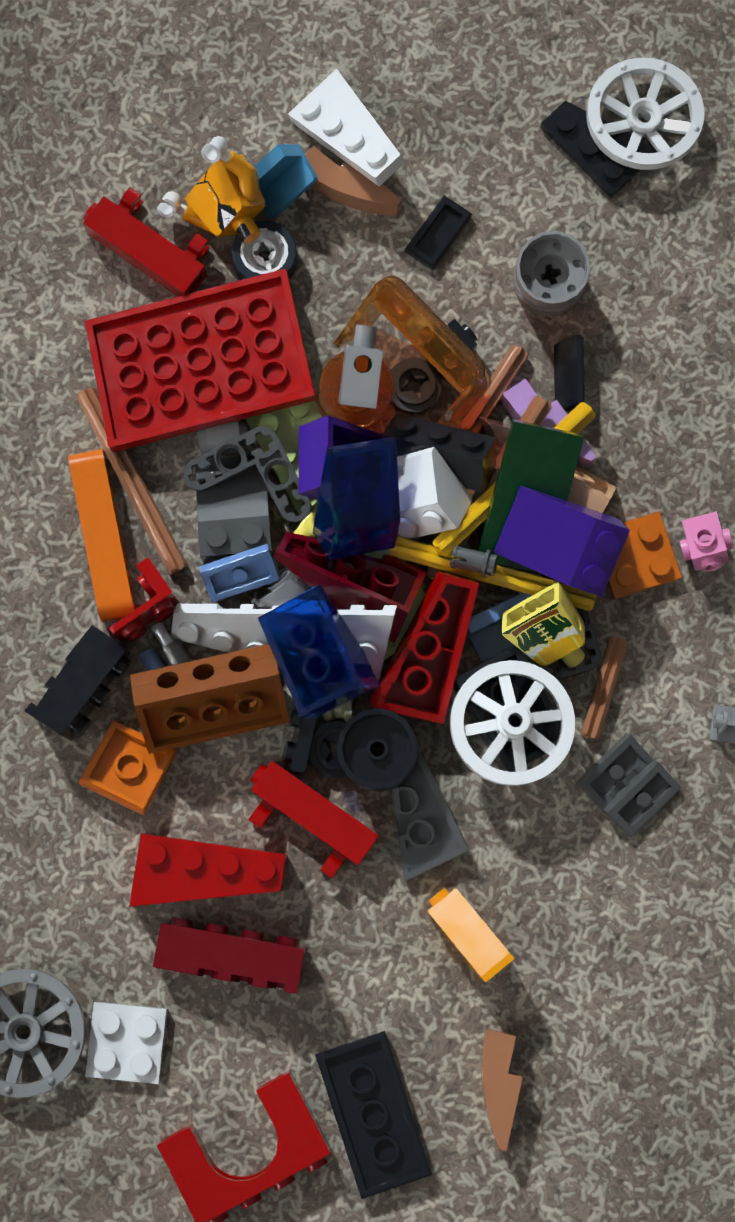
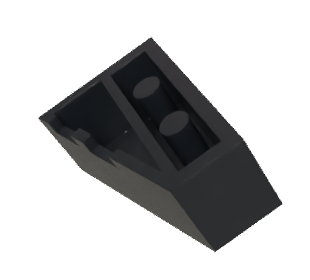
[25,625,132,741]

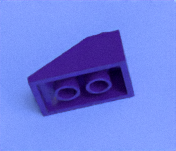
[299,415,383,508]
[494,485,630,597]

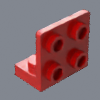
[109,557,180,643]

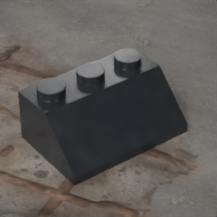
[453,646,561,772]

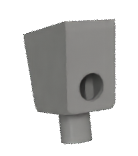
[338,325,383,409]

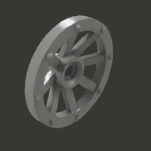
[0,969,86,1098]

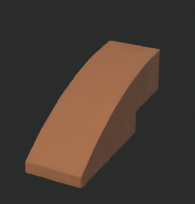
[305,146,402,216]
[481,1028,523,1152]

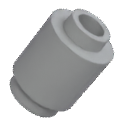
[197,421,247,458]

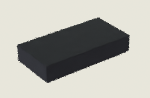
[405,195,472,271]

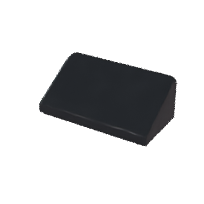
[554,335,585,411]

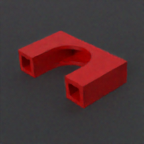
[157,1070,331,1222]

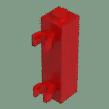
[83,187,210,296]
[248,761,379,878]

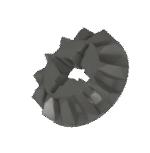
[386,358,442,414]

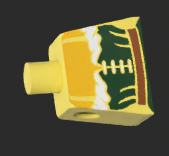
[502,581,585,668]

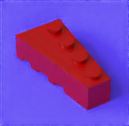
[369,571,479,724]
[129,833,287,907]

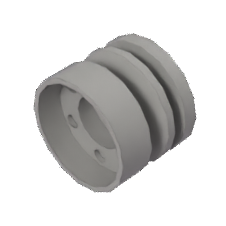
[513,231,590,317]

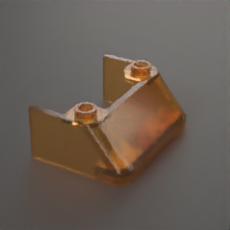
[334,276,489,427]

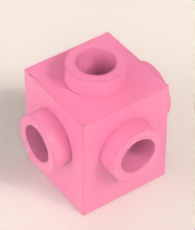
[680,511,734,572]

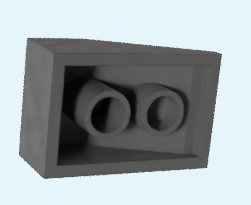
[195,455,273,564]

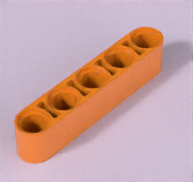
[68,449,136,622]

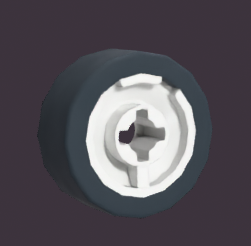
[232,220,298,280]

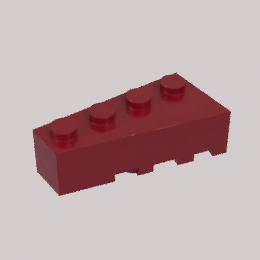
[153,917,307,994]

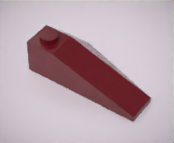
[273,532,427,643]

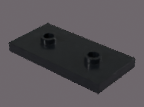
[315,1030,432,1199]

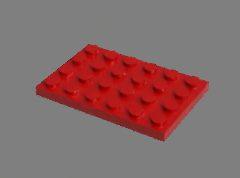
[85,268,317,453]

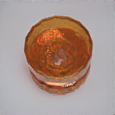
[316,351,394,430]

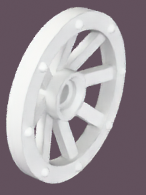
[586,58,704,170]
[450,660,575,786]

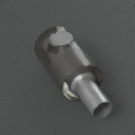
[151,622,194,666]

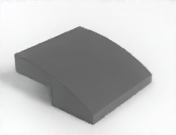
[576,733,682,837]

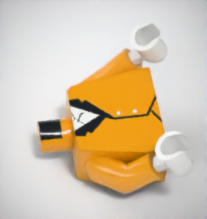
[157,136,265,244]

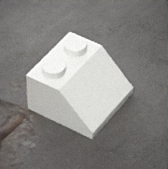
[378,447,473,539]

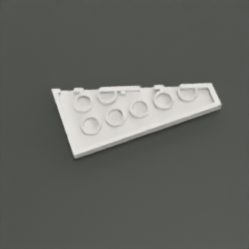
[171,603,397,690]

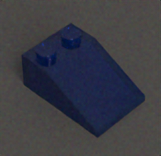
[313,437,400,560]
[258,585,379,717]

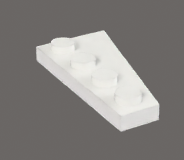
[288,69,404,186]

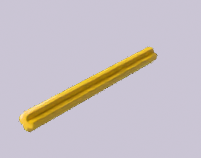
[432,402,596,556]
[388,535,597,611]

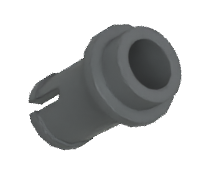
[450,545,498,578]

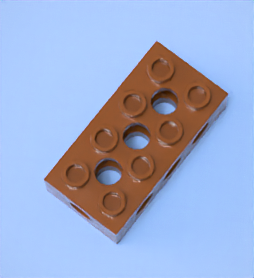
[130,643,290,754]

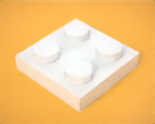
[85,1002,168,1084]

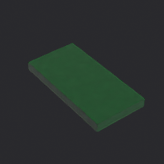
[478,419,584,574]

